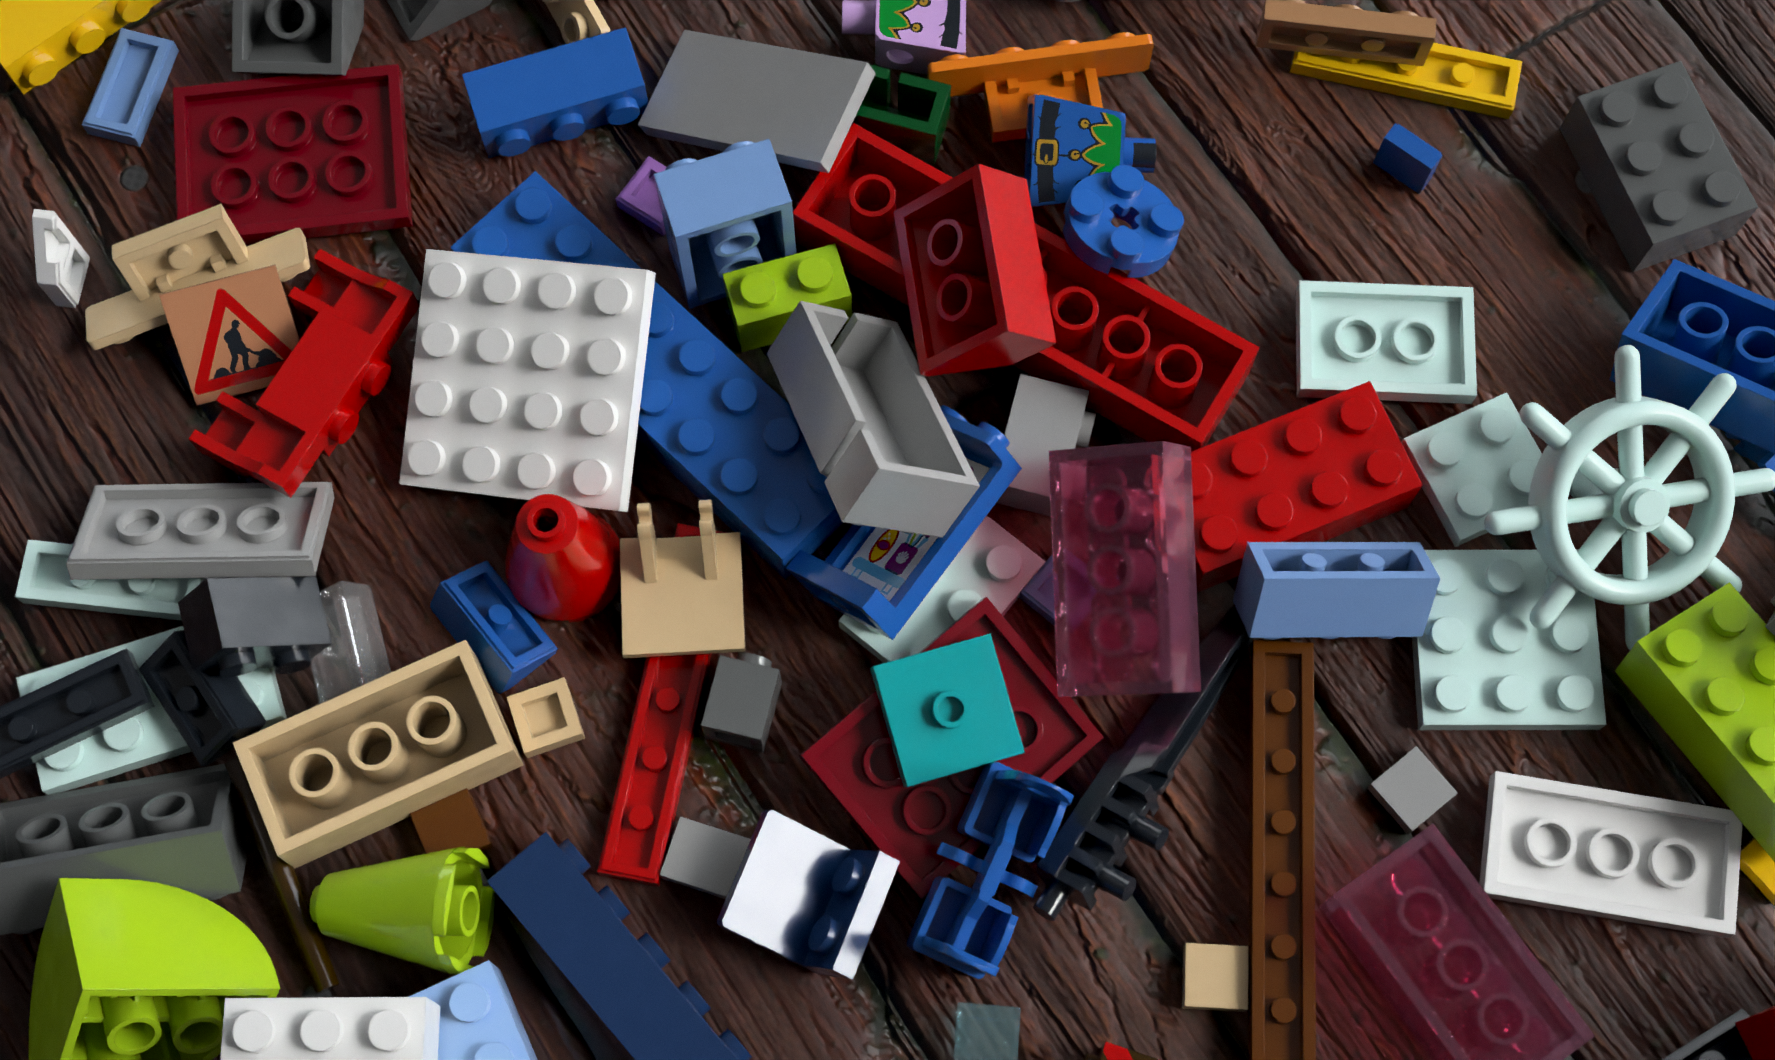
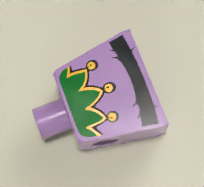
[842,0,966,75]

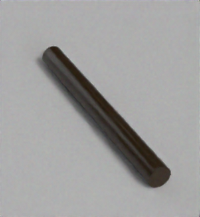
[224,757,340,994]

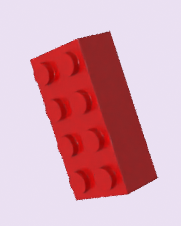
[1145,381,1423,594]

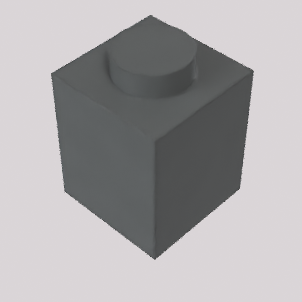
[701,652,782,753]

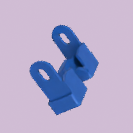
[907,762,1074,979]

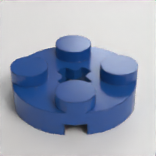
[1063,165,1184,278]

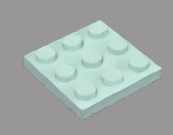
[1412,549,1606,730]

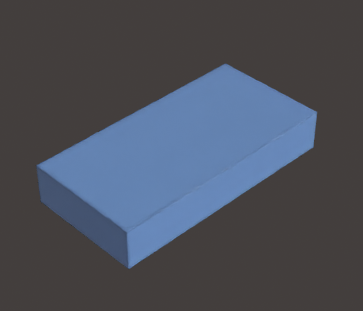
[82,28,179,147]

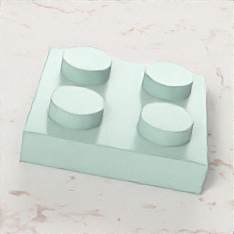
[1401,392,1542,547]

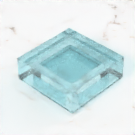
[953,1002,1021,1060]

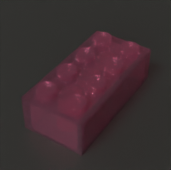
[1049,441,1201,697]
[1319,824,1595,1060]

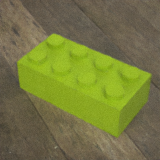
[1615,582,1775,862]

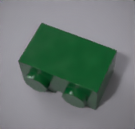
[841,57,951,166]

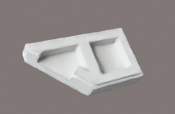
[32,209,90,308]

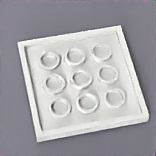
[399,249,656,512]

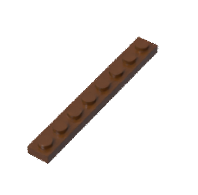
[1248,640,1316,1060]

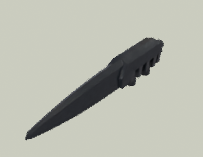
[1033,604,1254,921]

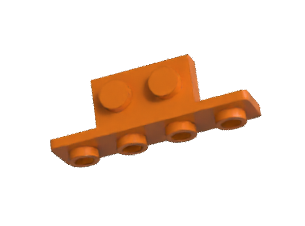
[927,32,1154,143]

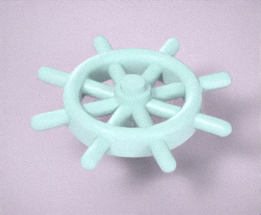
[1484,345,1775,650]

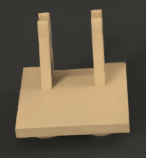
[620,499,745,658]

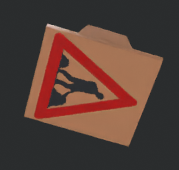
[159,264,300,406]

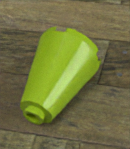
[310,846,495,975]

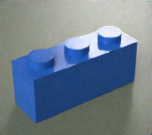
[462,27,648,158]

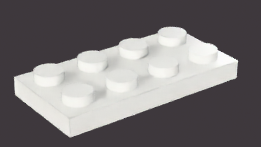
[1478,771,1742,938]

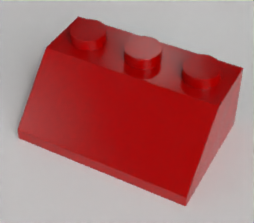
[893,164,1056,377]

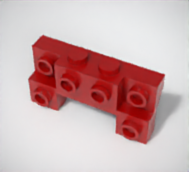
[189,249,420,498]

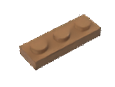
[1256,0,1437,66]

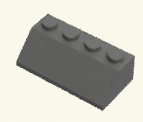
[0,764,247,935]

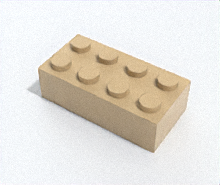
[233,640,524,868]

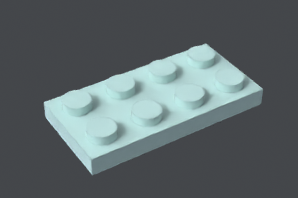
[16,626,287,795]

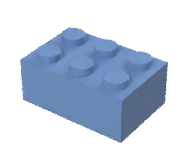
[654,139,796,309]

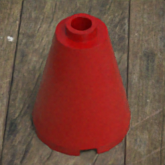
[505,494,621,623]

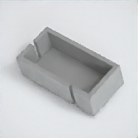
[767,301,980,538]

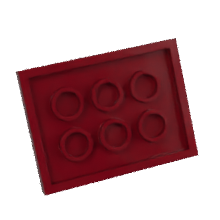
[173,64,413,245]
[799,597,1104,899]

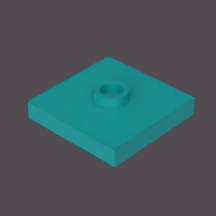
[870,633,1025,787]

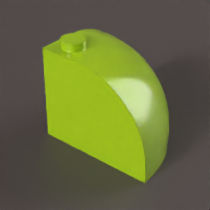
[29,878,280,1060]

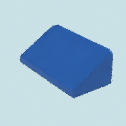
[430,560,558,694]

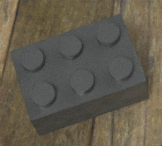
[1560,61,1758,272]

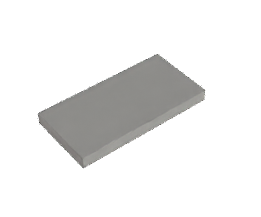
[638,30,876,173]
[66,482,335,580]

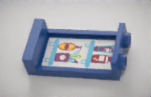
[786,405,1022,640]

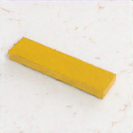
[1289,43,1522,119]

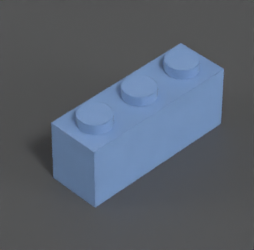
[1233,542,1440,640]

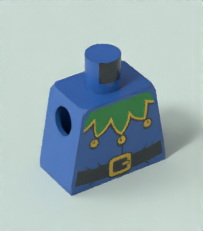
[1024,95,1156,206]

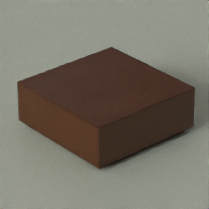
[410,788,494,854]

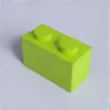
[722,244,852,352]

